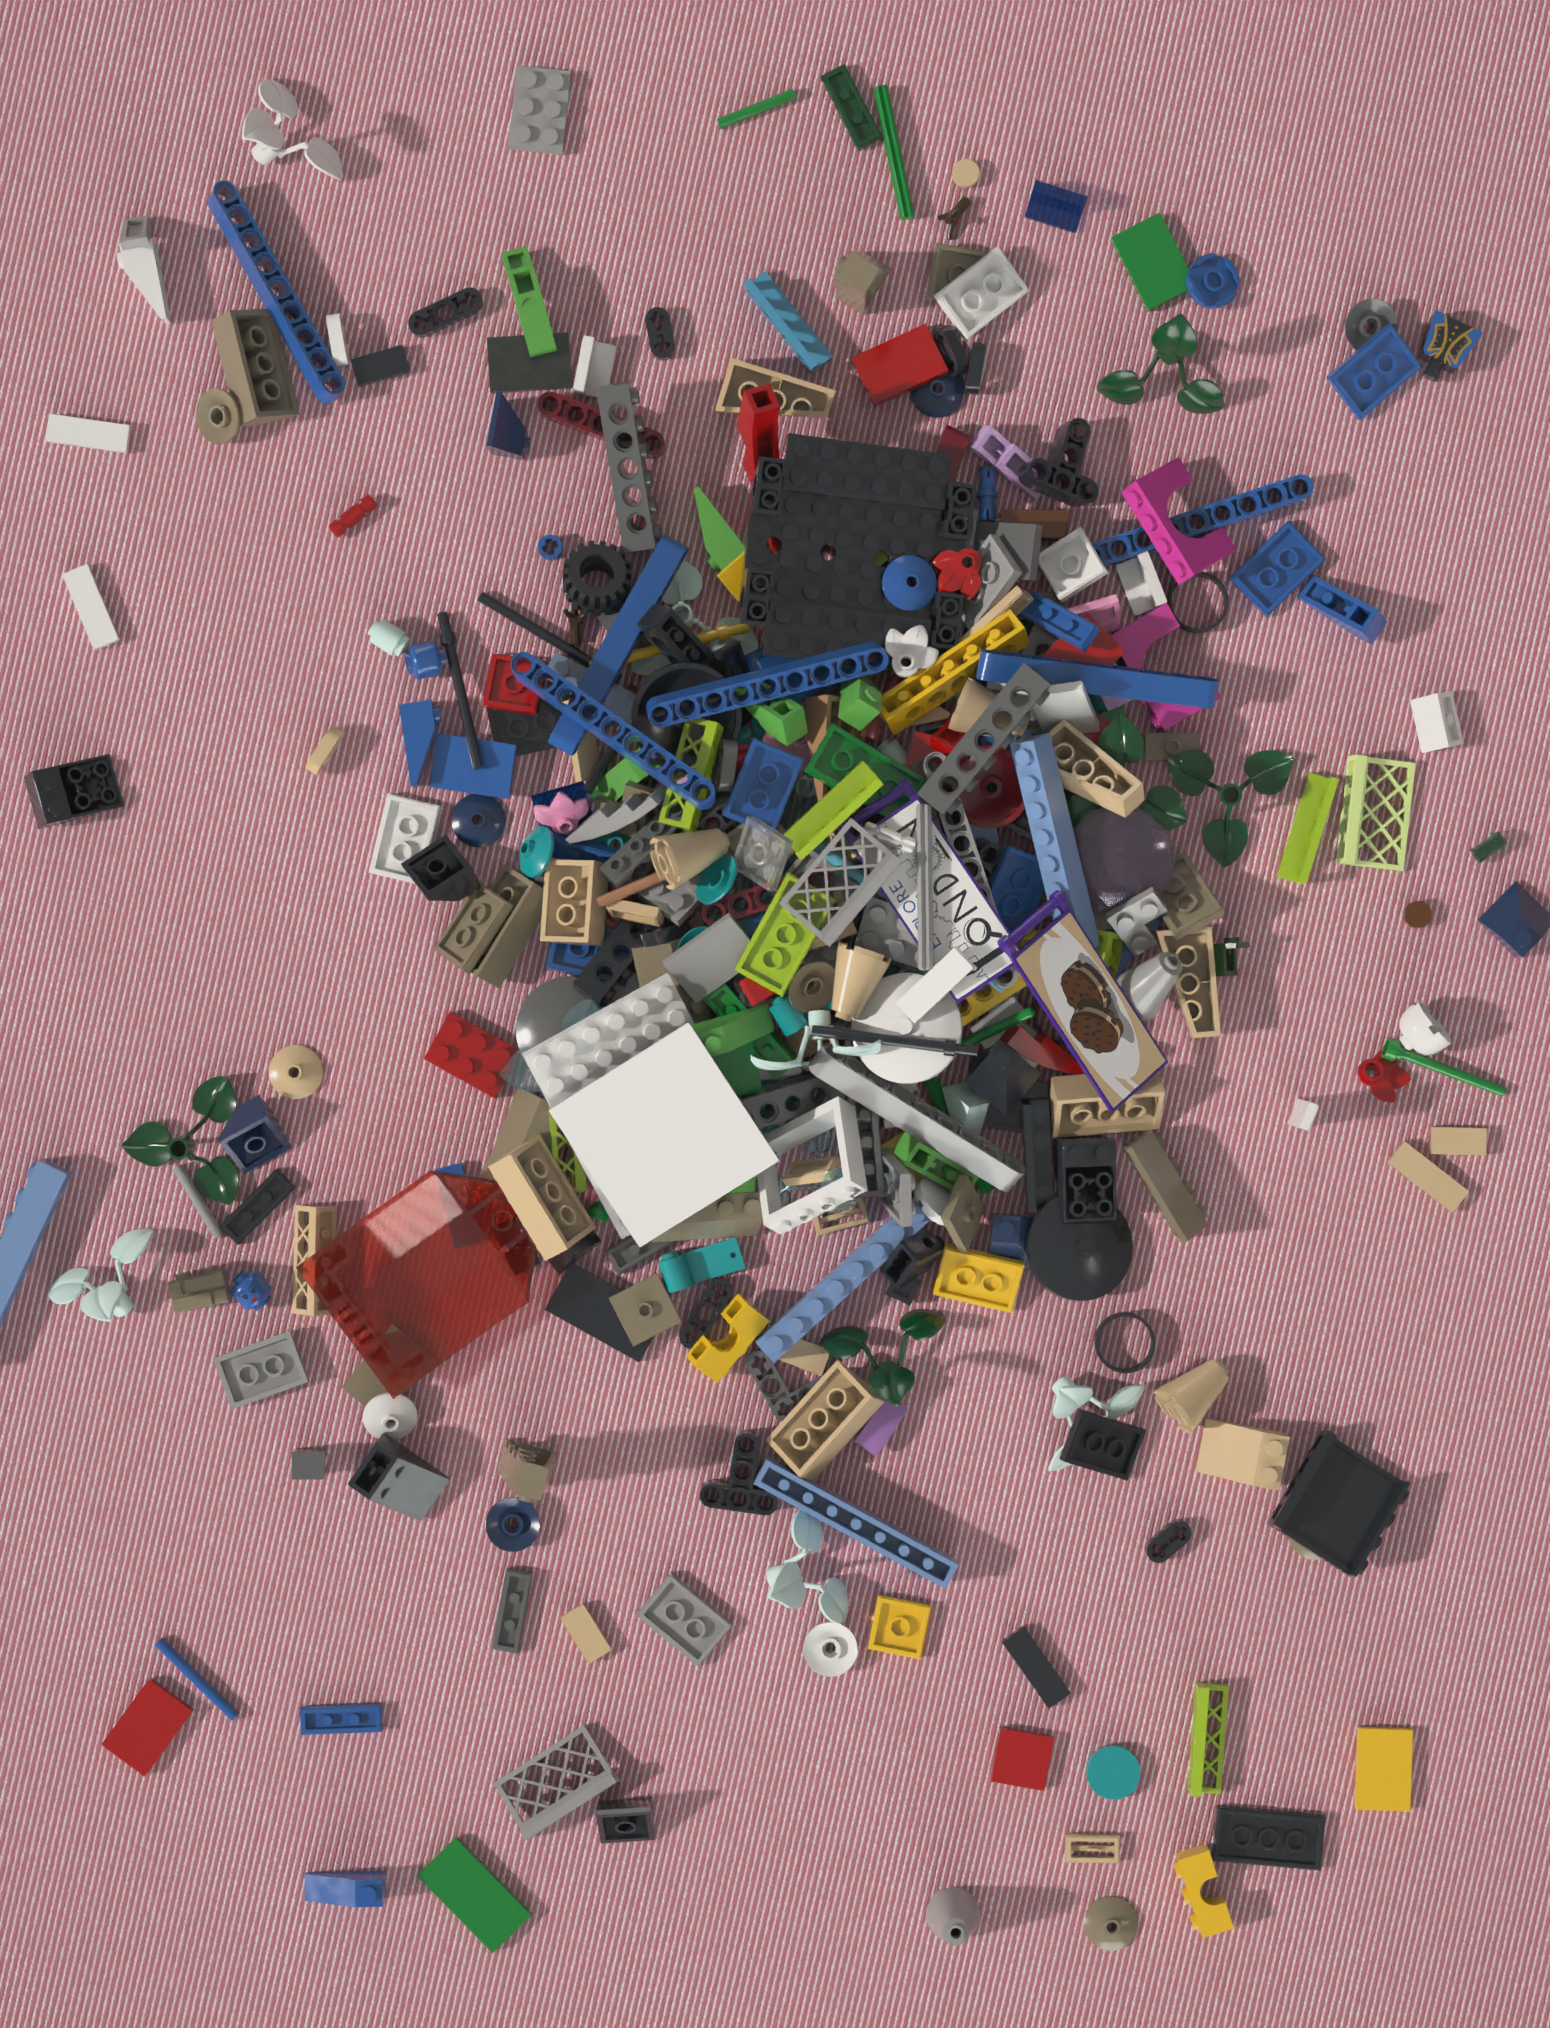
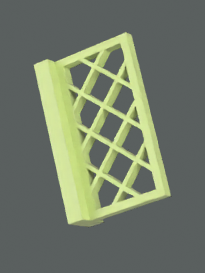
[1336,755,1416,871]

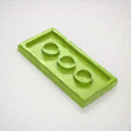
[734,872,837,997]

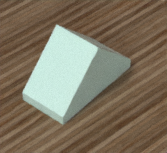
[942,1082,989,1134]

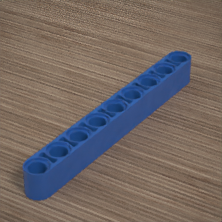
[208,180,345,404]
[1092,474,1314,567]
[548,535,689,756]
[646,641,889,727]
[976,649,1219,709]
[511,652,716,810]

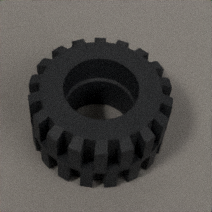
[563,540,631,617]

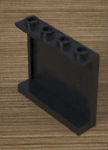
[1267,1430,1411,1577]

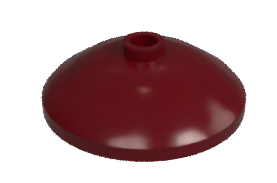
[948,746,1025,829]

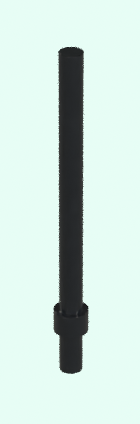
[478,592,623,684]
[437,612,484,770]
[811,1025,978,1057]

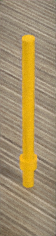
[589,623,750,664]

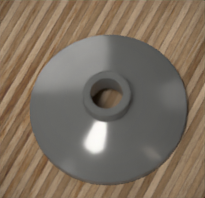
[1344,299,1398,351]

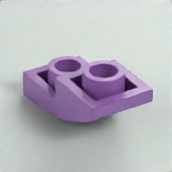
[853,1398,908,1456]

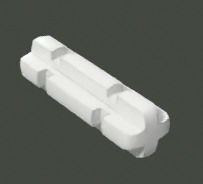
[864,822,917,853]

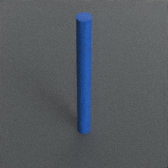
[154,1638,239,1721]

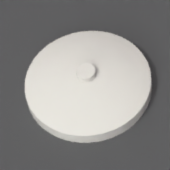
[851,973,962,1084]

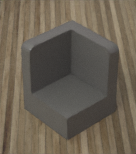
[292,1449,328,1480]

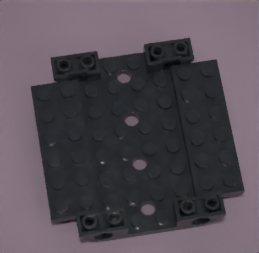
[740,433,977,671]

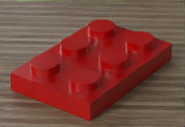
[424,1011,520,1098]

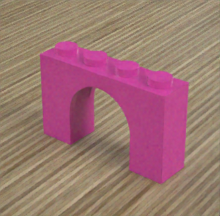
[1121,457,1237,585]
[1110,603,1221,732]

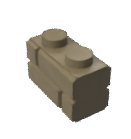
[168,1265,232,1314]

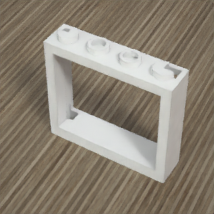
[757,1096,868,1234]

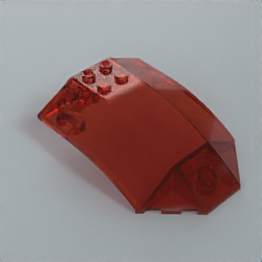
[296,1170,537,1399]

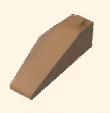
[805,695,867,801]

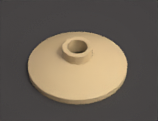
[269,1045,323,1099]

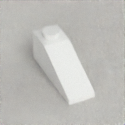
[117,238,172,325]

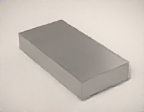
[120,215,152,250]

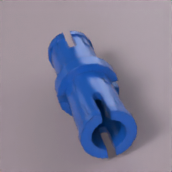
[976,466,998,522]

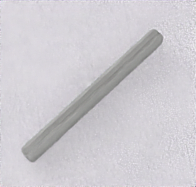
[916,804,933,970]

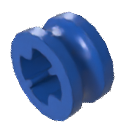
[538,534,563,561]

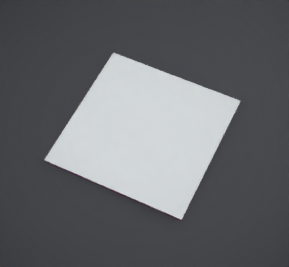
[549,1022,779,1247]

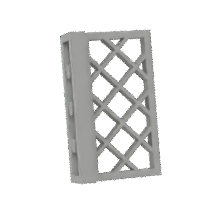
[779,818,902,947]
[493,1725,620,1841]

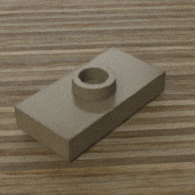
[1144,733,1200,761]

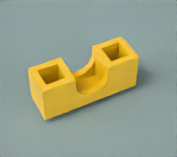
[685,1294,770,1383]
[1173,1844,1234,1938]

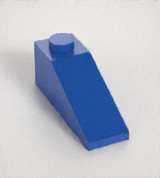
[1298,575,1387,645]
[399,700,441,787]
[304,1871,387,1907]

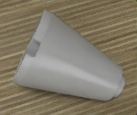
[1115,952,1182,1022]
[926,1887,980,1946]

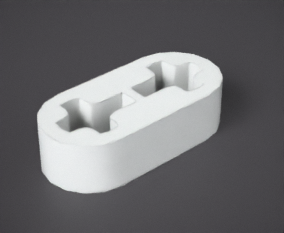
[326,313,349,366]

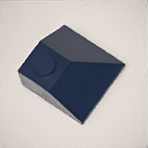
[486,391,532,460]
[1477,881,1550,958]
[218,1095,291,1174]
[989,1212,1034,1270]

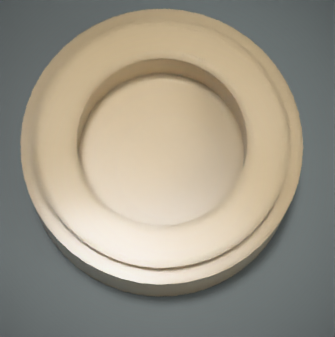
[952,159,980,189]

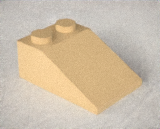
[1195,1417,1290,1491]

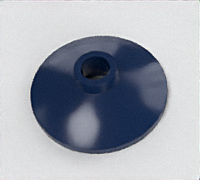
[910,374,964,418]
[451,794,506,848]
[485,1497,540,1552]

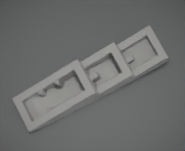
[565,786,666,844]

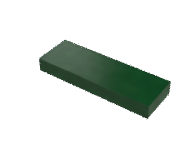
[820,64,882,151]

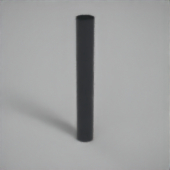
[583,721,632,794]

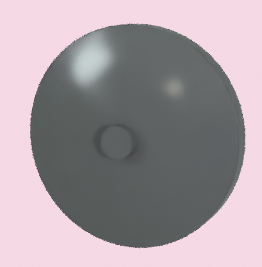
[516,976,616,1062]

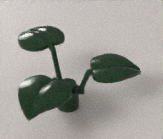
[1096,313,1225,414]
[1067,714,1188,837]
[1167,750,1294,867]
[121,1076,239,1205]
[819,1309,946,1407]

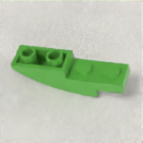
[501,246,557,357]

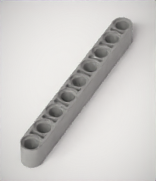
[923,752,1018,989]
[808,1043,1026,1192]

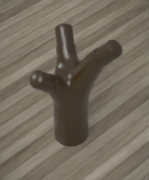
[937,196,971,240]
[563,602,588,644]

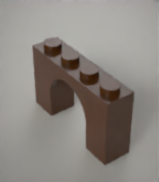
[995,509,1067,622]

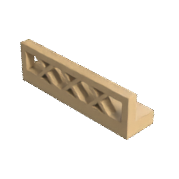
[292,1205,337,1316]

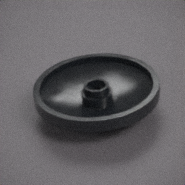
[631,661,742,767]
[1026,1196,1133,1301]

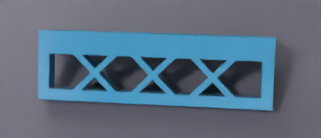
[744,271,833,375]

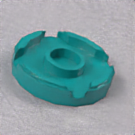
[1086,1744,1140,1800]

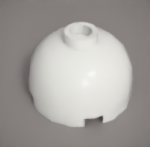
[1399,1000,1451,1055]

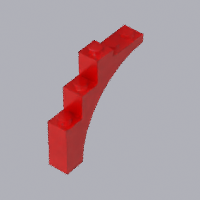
[736,383,781,553]

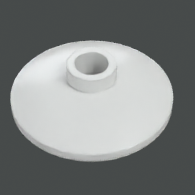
[363,1392,417,1440]
[803,1622,858,1677]

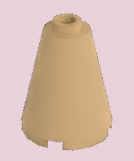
[948,678,1028,740]
[650,828,730,890]
[831,942,891,1022]
[1153,1360,1229,1433]

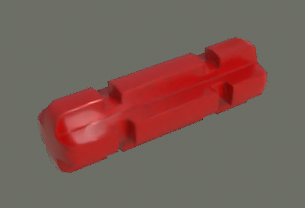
[329,494,378,538]

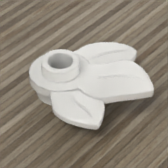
[885,625,939,677]

